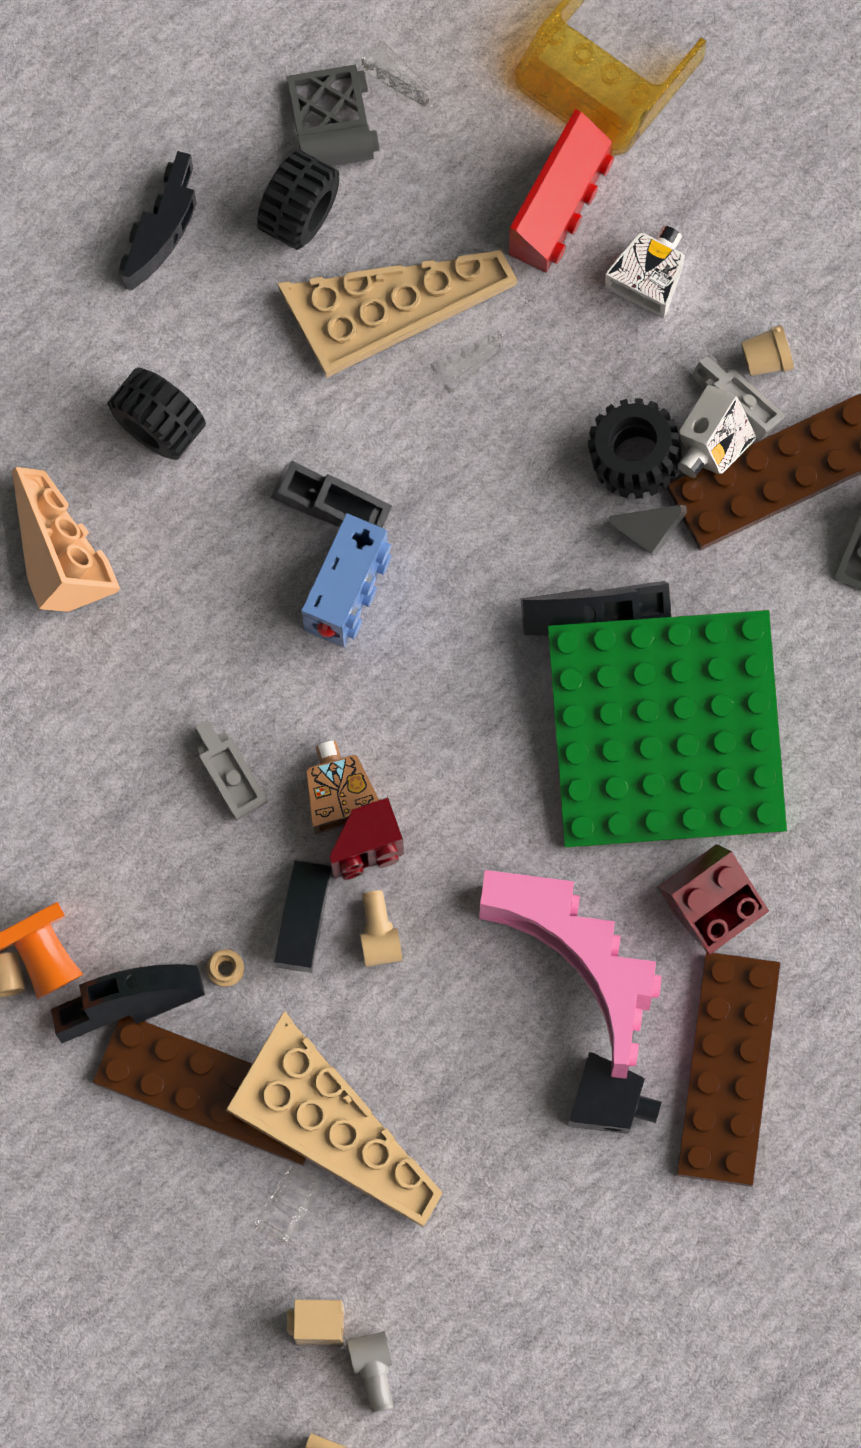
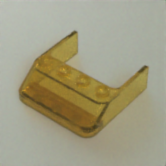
[515,0,707,155]

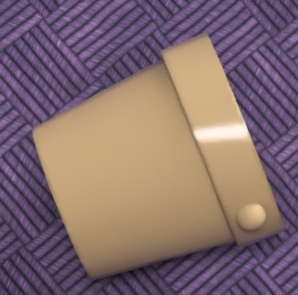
[741,325,794,376]

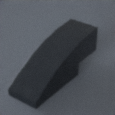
[271,461,392,528]
[274,860,331,973]

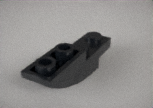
[119,151,197,290]
[520,581,671,636]
[51,964,205,1044]

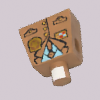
[306,741,379,834]

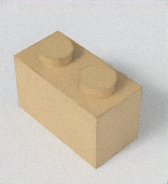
[287,1300,344,1345]

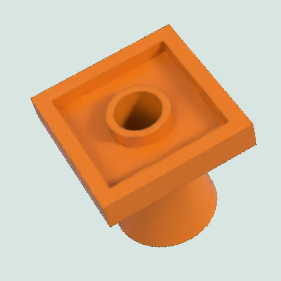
[0,902,84,999]

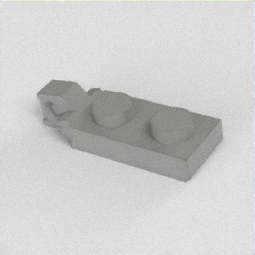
[691,356,786,440]
[195,719,268,821]

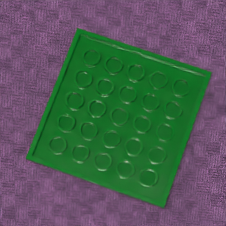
[548,610,787,848]

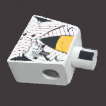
[604,226,685,318]
[678,385,757,478]

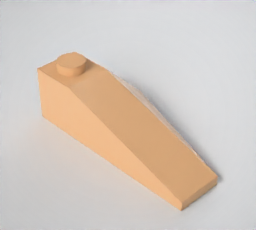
[12,467,120,612]

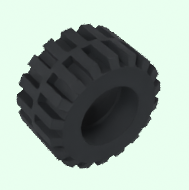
[257,150,339,250]
[107,368,206,460]
[588,398,682,499]

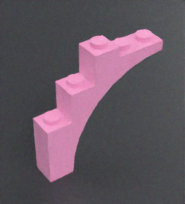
[479,870,662,1079]

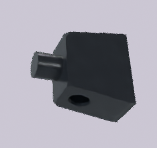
[568,1052,662,1134]

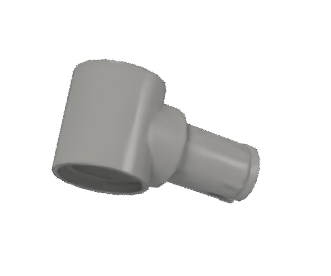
[347,1331,394,1413]

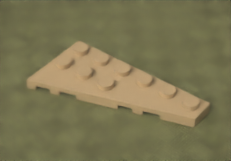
[278,250,517,378]
[225,1011,442,1227]

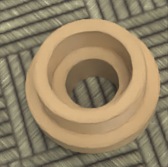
[207,949,244,987]

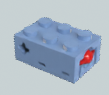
[301,513,392,648]

